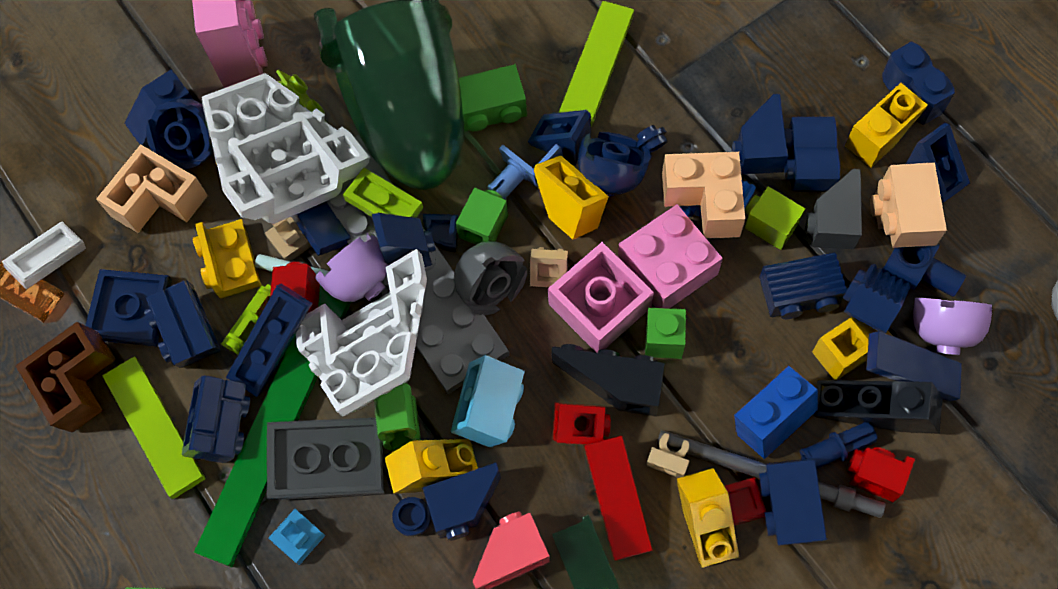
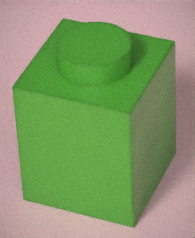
[456,188,508,245]
[645,308,686,359]

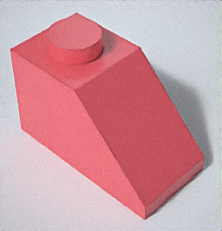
[473,512,550,589]

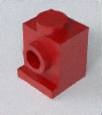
[552,402,611,445]
[847,447,915,502]

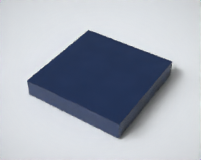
[85,269,172,347]

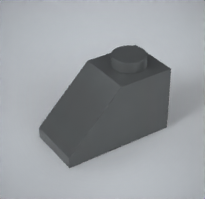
[805,169,862,249]

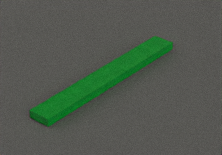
[194,285,351,568]

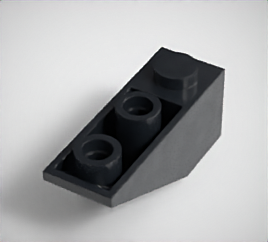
[552,344,665,416]
[814,380,943,434]

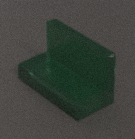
[552,514,620,589]

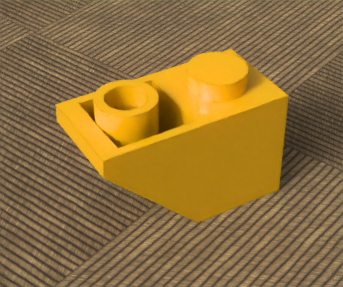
[845,83,928,168]
[812,317,892,380]
[385,439,478,494]
[677,468,739,568]

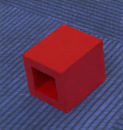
[270,262,320,314]

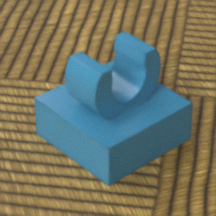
[269,509,325,565]

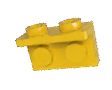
[193,219,261,299]

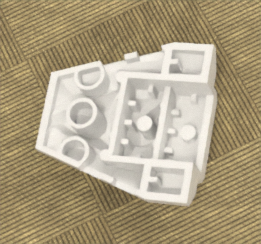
[202,73,370,224]
[296,249,427,416]

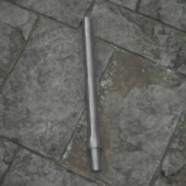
[657,430,885,518]

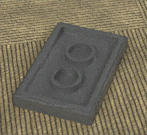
[267,418,384,500]

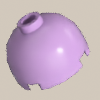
[315,231,388,302]
[913,298,992,355]

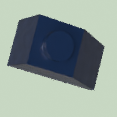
[124,69,193,148]
[732,94,788,174]
[372,213,436,267]
[422,463,501,541]

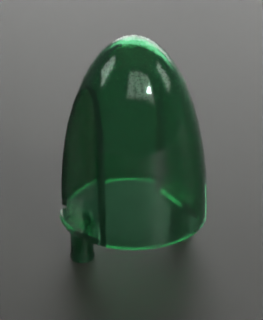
[314,0,464,190]

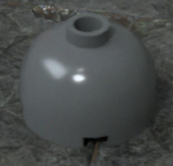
[454,241,528,316]

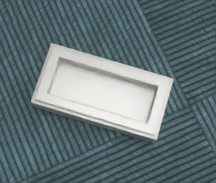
[2,221,86,290]

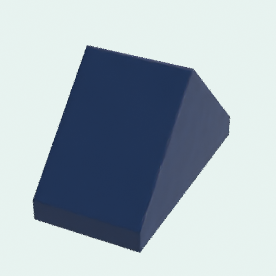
[528,110,591,165]
[906,123,970,202]

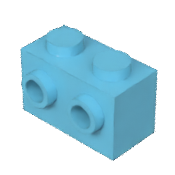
[451,355,524,447]

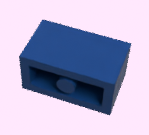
[734,366,818,459]

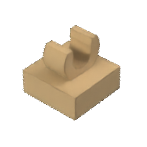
[265,217,311,261]
[530,247,568,287]
[647,433,689,478]

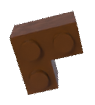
[15,322,115,433]

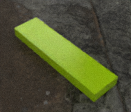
[559,1,634,127]
[102,356,206,499]

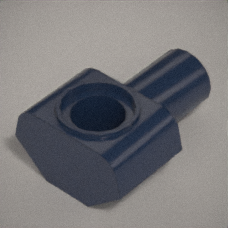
[883,244,966,297]

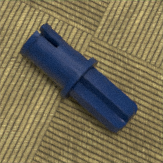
[800,422,878,469]

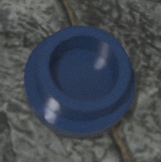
[636,125,668,154]
[392,497,431,536]

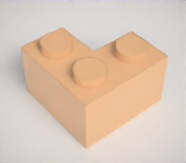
[96,144,208,233]
[662,152,745,238]
[870,163,947,248]

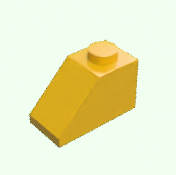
[534,155,609,240]

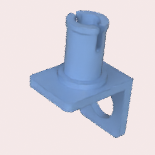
[487,144,564,200]

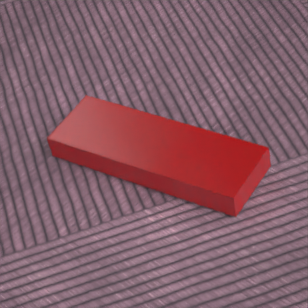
[583,435,652,560]

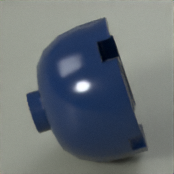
[146,98,214,170]
[578,132,651,197]

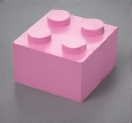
[618,204,723,309]
[548,242,654,353]

